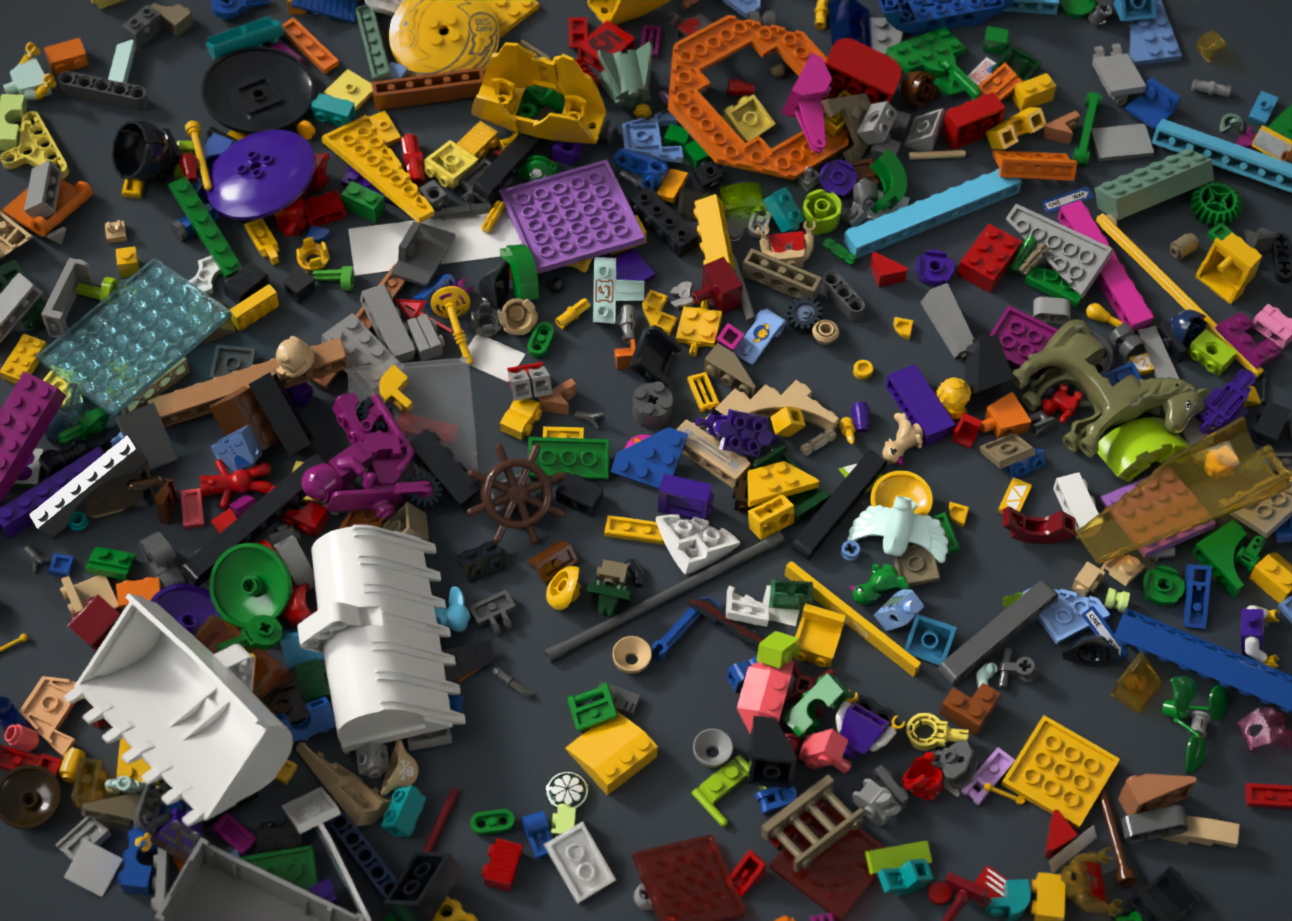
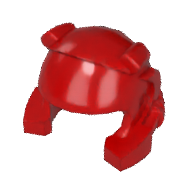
[282,582,318,627]
[902,752,944,801]

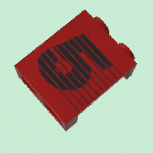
[578,20,635,72]

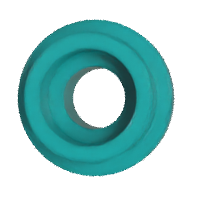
[68,511,89,531]

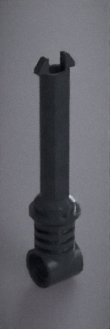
[39,424,121,477]

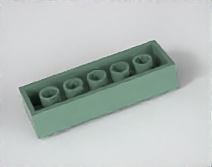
[1095,149,1214,220]

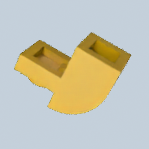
[379,364,413,413]

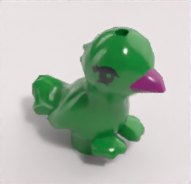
[850,564,910,605]

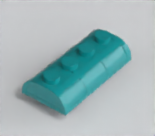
[205,16,284,60]

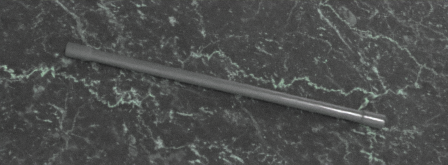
[544,531,785,662]

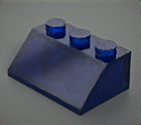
[829,0,872,48]

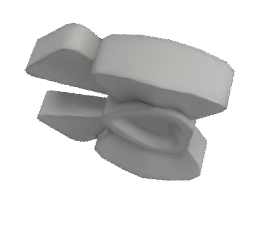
[670,282,695,309]

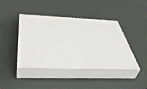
[544,822,616,903]

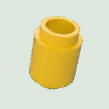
[59,748,87,783]

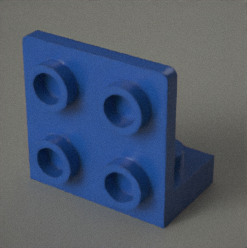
[1125,77,1181,129]

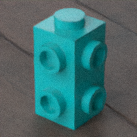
[311,93,356,127]
[763,187,805,233]
[381,785,426,838]

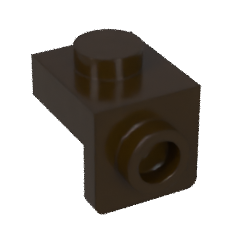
[732,479,756,513]

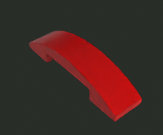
[0,744,62,777]

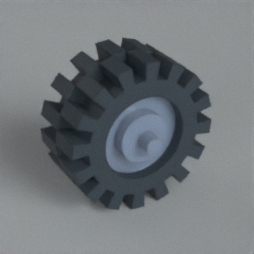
[787,296,823,335]

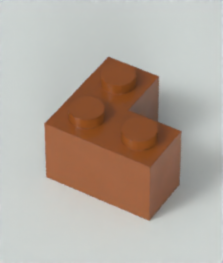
[939,682,1001,736]

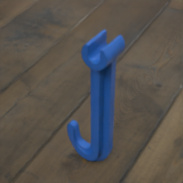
[651,597,722,661]

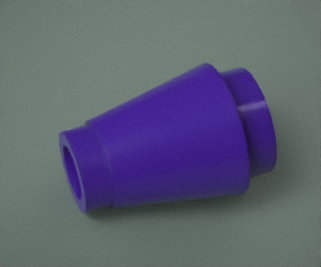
[850,402,870,433]

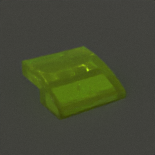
[720,182,765,216]

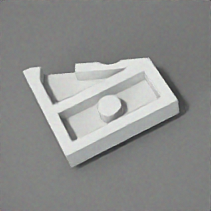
[726,586,769,627]

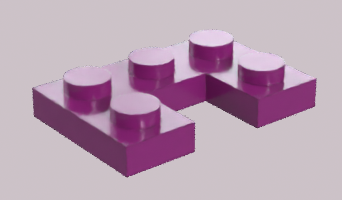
[1215,312,1282,369]

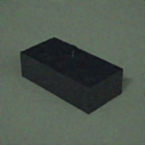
[248,369,315,456]

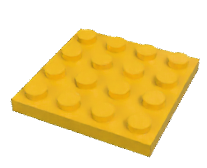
[1001,715,1120,829]

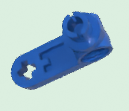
[614,148,669,190]

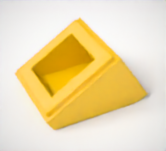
[1242,385,1261,407]

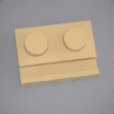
[1101,549,1145,586]

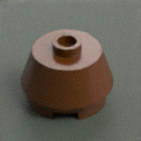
[901,71,937,107]

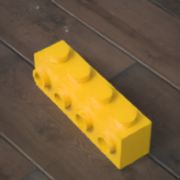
[694,194,736,270]

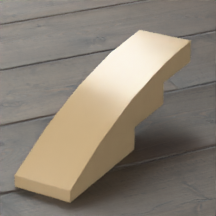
[1159,816,1240,848]

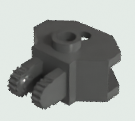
[931,740,979,790]

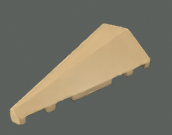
[296,742,392,826]

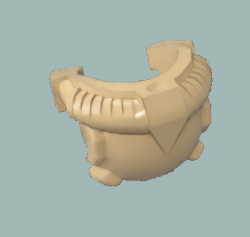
[498,298,538,336]
[276,336,314,379]

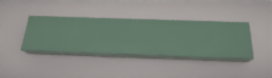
[355,4,392,82]

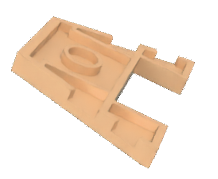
[19,676,77,758]

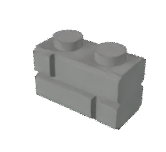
[406,314,445,362]

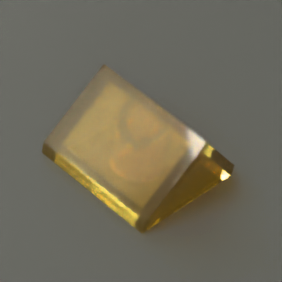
[1111,652,1162,713]

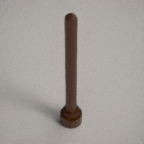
[1098,789,1136,886]

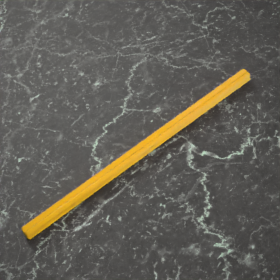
[1096,213,1264,378]

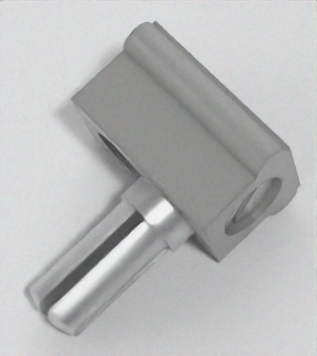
[797,166,820,192]

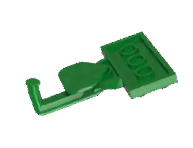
[886,26,982,101]

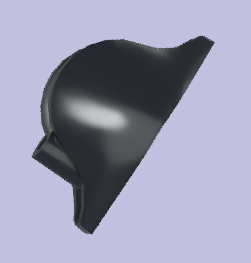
[479,261,509,310]
[1062,634,1119,666]

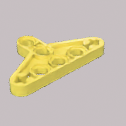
[0,111,69,179]

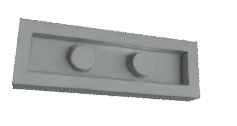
[151,847,170,914]

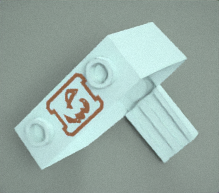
[593,257,644,324]

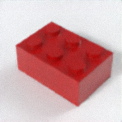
[941,92,1005,151]
[957,224,1022,293]

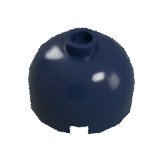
[1169,309,1207,350]

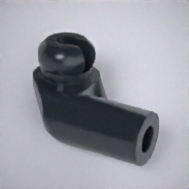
[624,558,644,588]

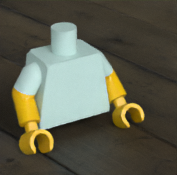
[3,42,56,101]

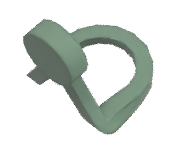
[1220,113,1243,133]

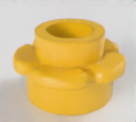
[633,104,652,120]

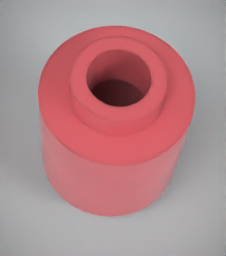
[5,724,39,752]

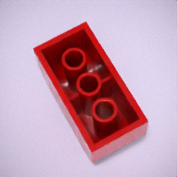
[824,38,901,104]

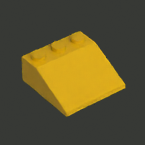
[565,711,658,795]

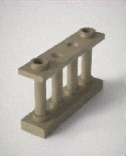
[761,775,864,873]

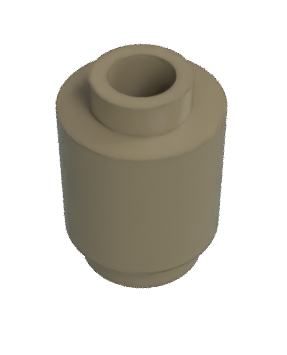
[1170,233,1199,259]

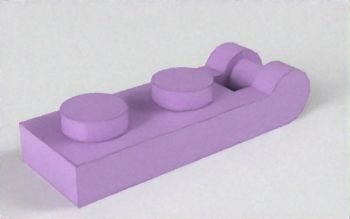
[961,747,1015,806]

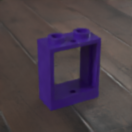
[658,474,715,520]

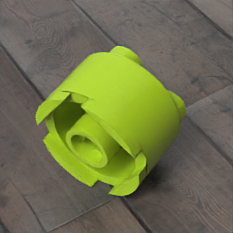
[802,190,842,236]

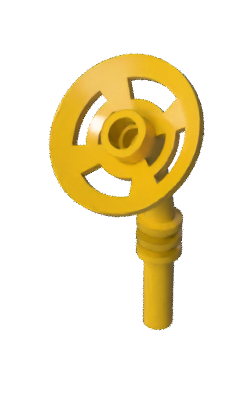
[431,286,474,365]

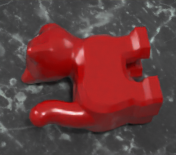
[1041,383,1083,423]

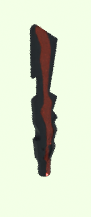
[687,598,766,652]

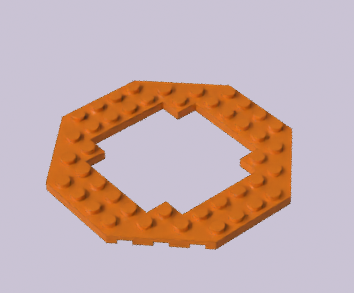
[668,15,849,180]

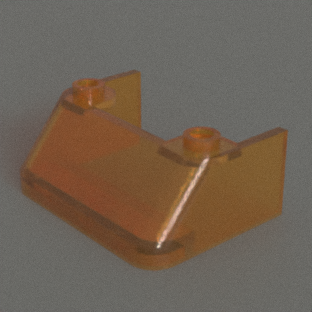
[194,614,290,698]

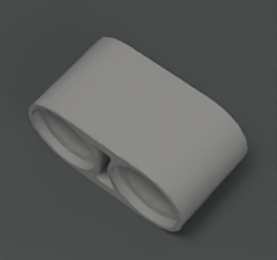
[1033,297,1070,324]

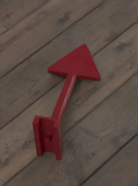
[942,872,991,921]

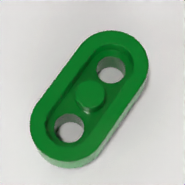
[528,322,554,358]
[470,809,515,836]

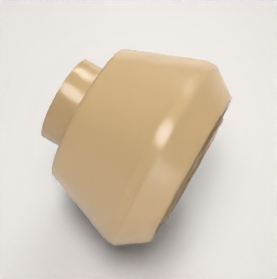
[812,320,839,345]

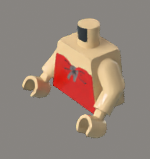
[756,220,816,268]

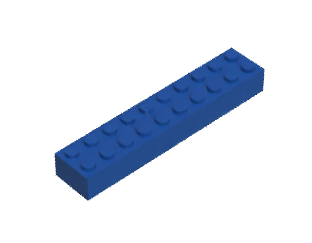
[1114,608,1292,713]

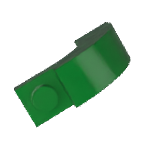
[870,149,907,214]
[500,244,539,300]

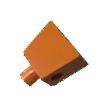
[980,392,1031,438]

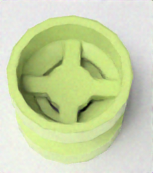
[1104,588,1130,613]

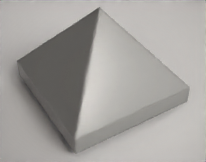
[45,227,66,245]

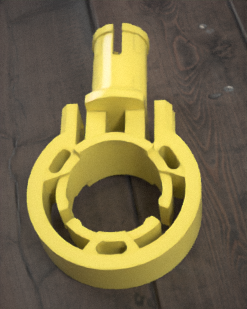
[906,713,969,751]

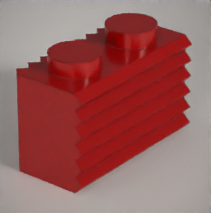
[303,190,346,229]
[481,838,523,892]

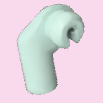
[976,662,997,688]

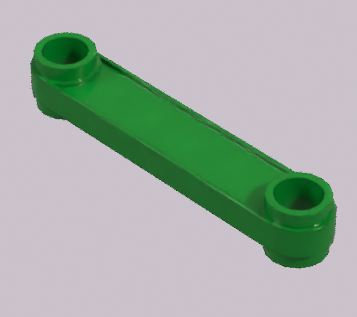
[1072,92,1102,166]

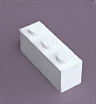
[1053,472,1103,539]

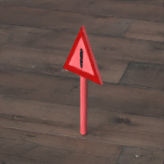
[394,299,452,333]

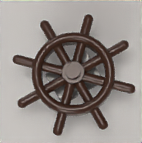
[467,443,566,544]

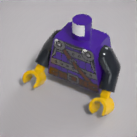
[135,808,205,869]

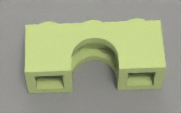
[0,94,28,151]

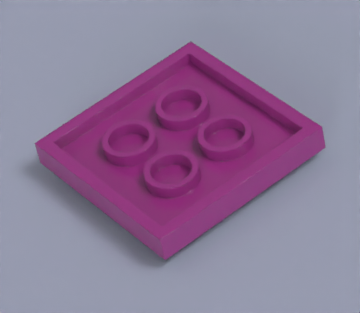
[990,305,1058,377]

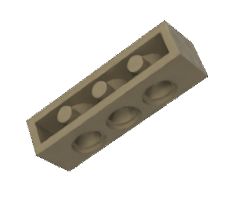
[742,248,822,300]

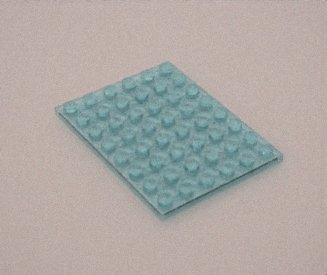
[36,258,232,418]

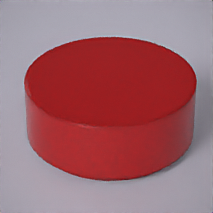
[928,881,951,905]

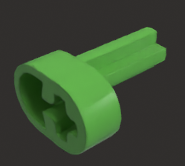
[313,266,354,291]

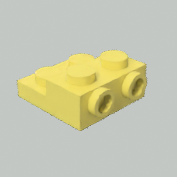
[722,94,776,143]
[424,140,479,189]

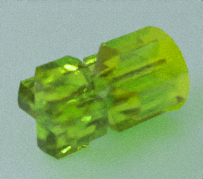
[1002,592,1022,609]

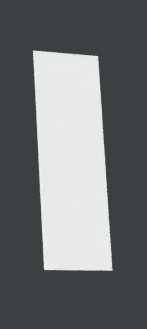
[348,209,521,275]

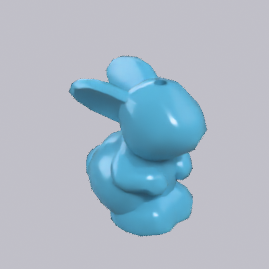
[434,586,470,633]

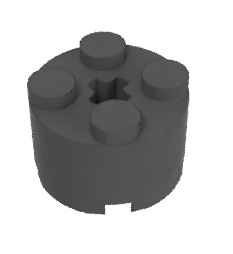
[632,381,673,429]

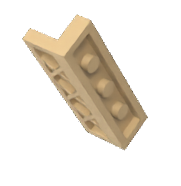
[114,356,190,414]

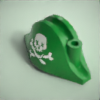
[515,155,561,182]

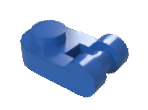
[755,786,797,816]

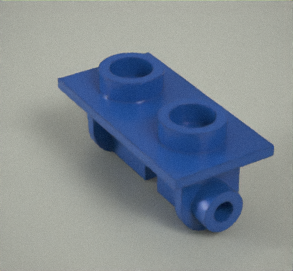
[1004,449,1046,481]

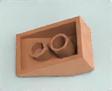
[1118,774,1197,816]

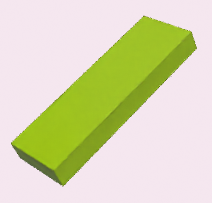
[865,840,932,874]

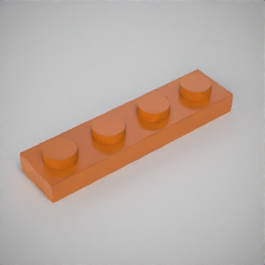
[282,17,339,74]

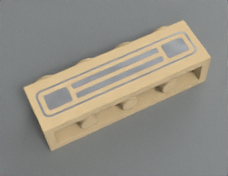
[676,419,751,489]

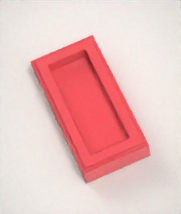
[180,488,205,530]

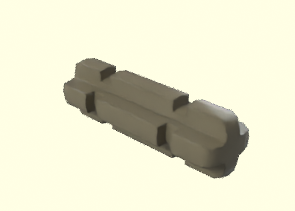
[1018,243,1049,276]
[800,428,836,456]

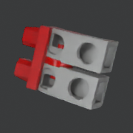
[507,362,553,401]

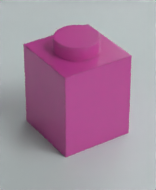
[716,323,744,352]

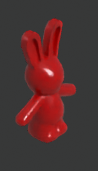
[200,459,272,509]

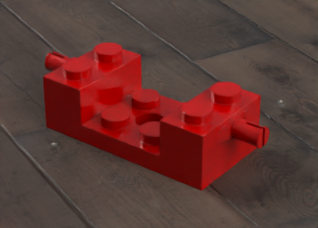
[275,152,330,237]

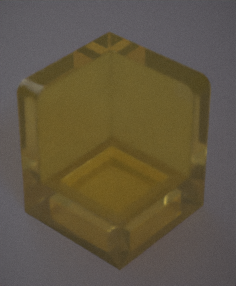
[1196,30,1227,62]

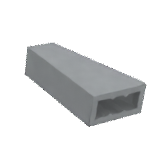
[920,283,974,358]

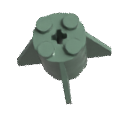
[597,42,653,110]

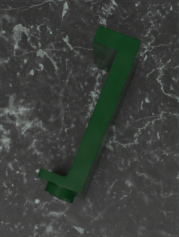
[752,444,830,526]

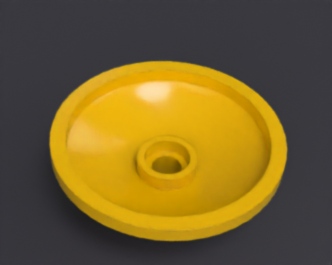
[871,471,933,516]

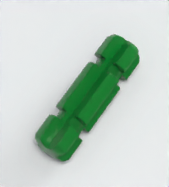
[822,238,857,265]

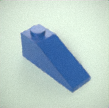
[1184,564,1212,629]

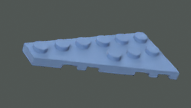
[1129,0,1182,66]

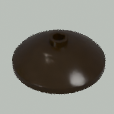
[0,764,61,830]

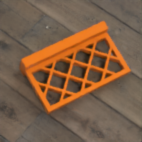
[992,150,1077,181]

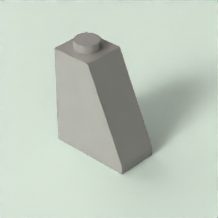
[273,535,315,589]

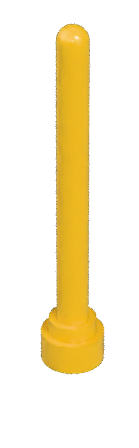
[185,121,212,191]

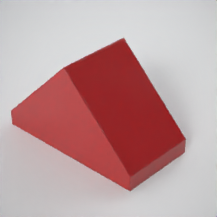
[870,252,908,287]
[1045,809,1078,859]
[725,849,767,897]

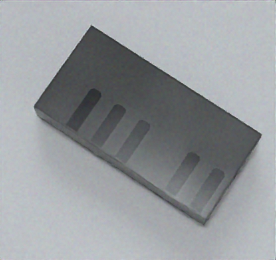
[593,681,640,716]

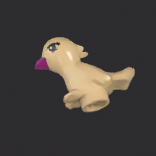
[882,413,924,466]

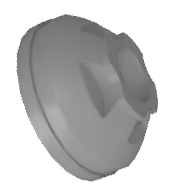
[693,729,733,767]

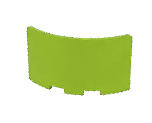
[1097,417,1192,483]

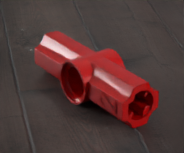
[401,133,425,188]

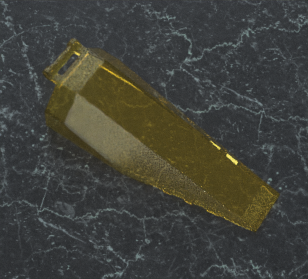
[1076,416,1292,564]

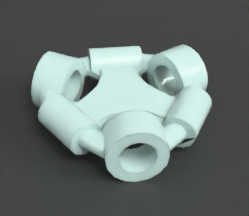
[105,775,145,794]

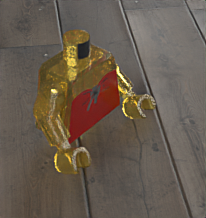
[1061,847,1123,916]

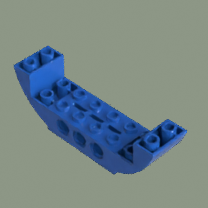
[878,0,1015,36]

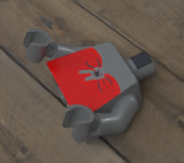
[666,12,718,41]

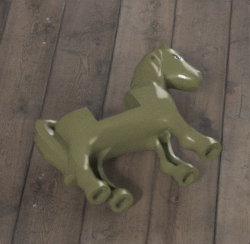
[1011,319,1209,458]

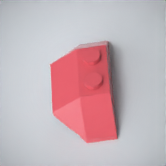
[736,660,794,734]

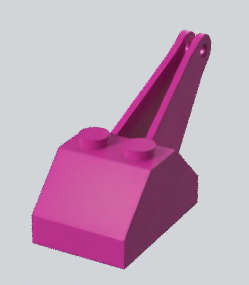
[781,53,832,153]

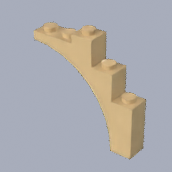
[704,380,839,441]

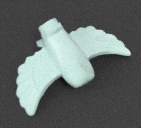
[847,496,948,563]

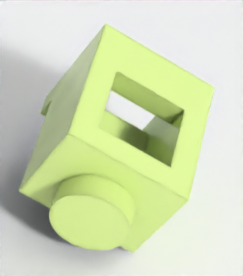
[551,804,576,838]

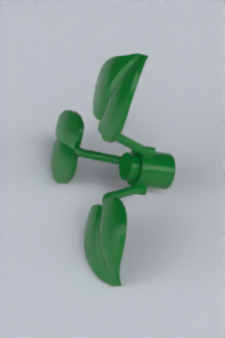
[1162,676,1228,774]

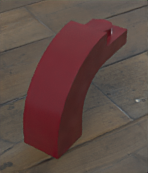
[1003,506,1076,544]

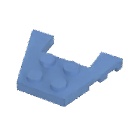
[622,112,683,163]

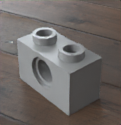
[857,101,898,145]

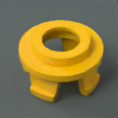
[296,237,329,271]

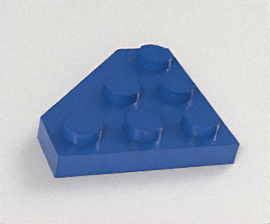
[610,427,688,489]

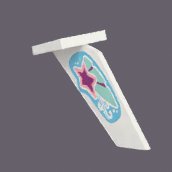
[282,786,371,921]

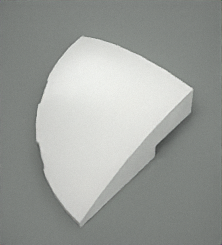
[656,514,740,575]

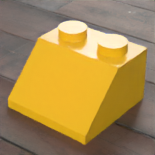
[1249,552,1292,604]

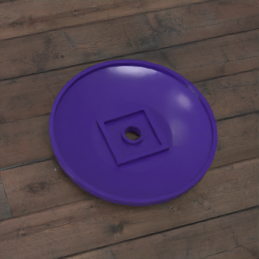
[206,130,316,220]

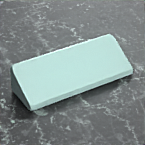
[108,40,136,83]

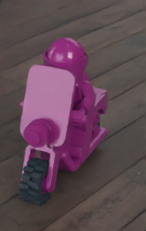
[301,392,442,520]

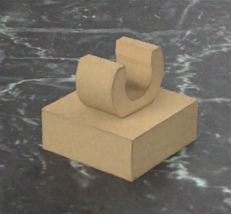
[105,220,127,243]

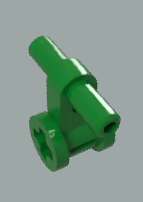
[1234,536,1265,573]

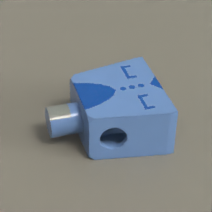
[212,425,262,472]

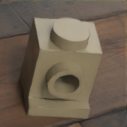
[596,559,628,587]

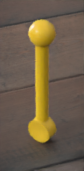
[0,634,28,652]
[983,783,1025,805]

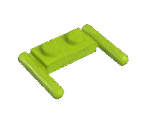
[691,754,771,827]

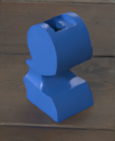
[726,656,758,693]

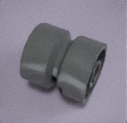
[748,11,776,27]
[1108,323,1145,360]

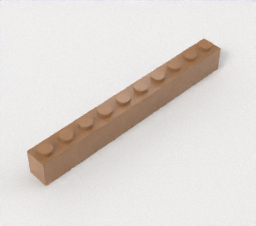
[148,338,350,428]

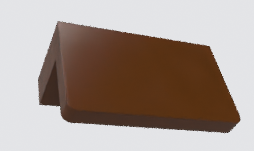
[527,540,579,583]

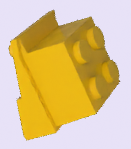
[1195,233,1262,305]

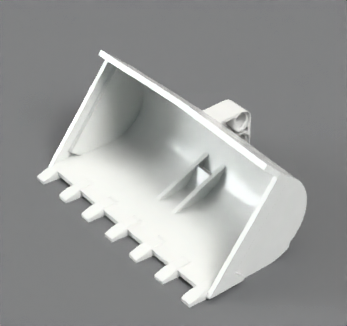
[298,525,466,755]
[64,593,293,827]

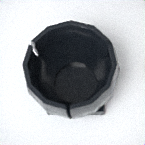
[111,121,182,182]

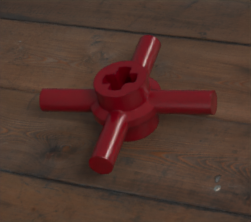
[783,659,836,717]

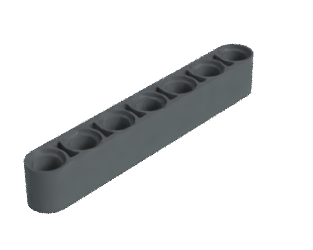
[937,580,1059,685]

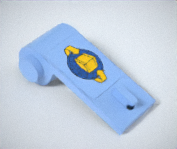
[734,309,787,366]

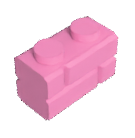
[1253,304,1292,349]

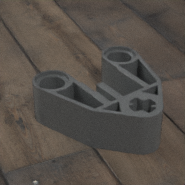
[138,532,187,589]

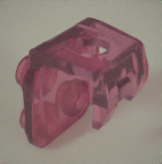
[1237,706,1292,753]

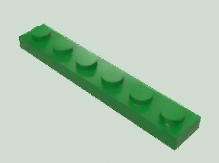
[169,176,242,279]

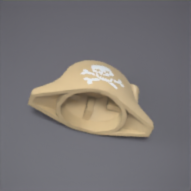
[380,740,418,795]

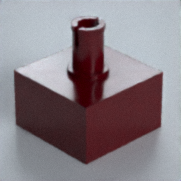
[692,256,743,315]

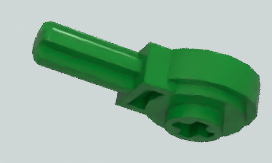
[58,408,110,443]
[216,615,282,653]

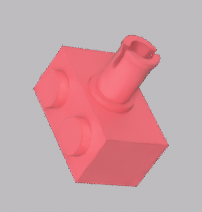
[798,729,851,774]

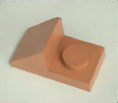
[1042,111,1080,144]
[538,378,576,415]

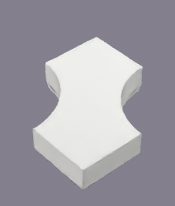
[187,256,221,300]

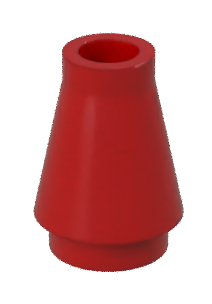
[727,78,755,96]
[179,153,198,183]

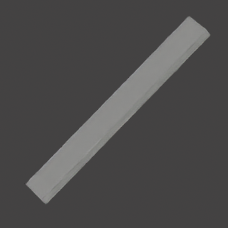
[1136,326,1211,463]

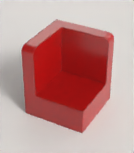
[952,413,982,449]

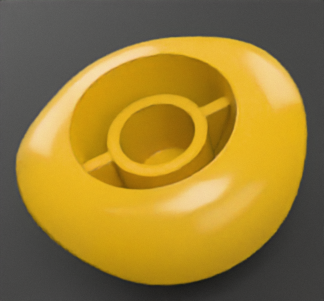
[546,566,581,610]

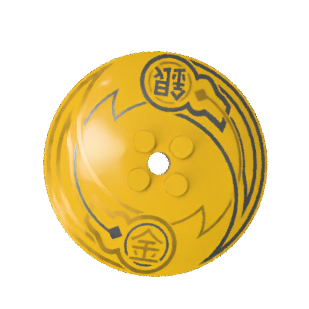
[389,0,500,77]

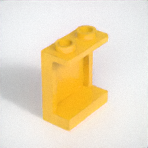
[794,603,846,668]

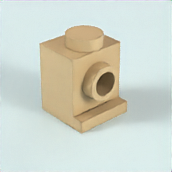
[1071,561,1105,597]

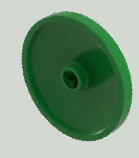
[209,543,292,628]

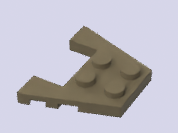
[822,93,871,162]

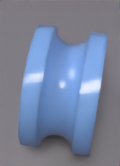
[841,540,860,561]

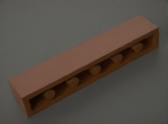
[371,67,484,111]

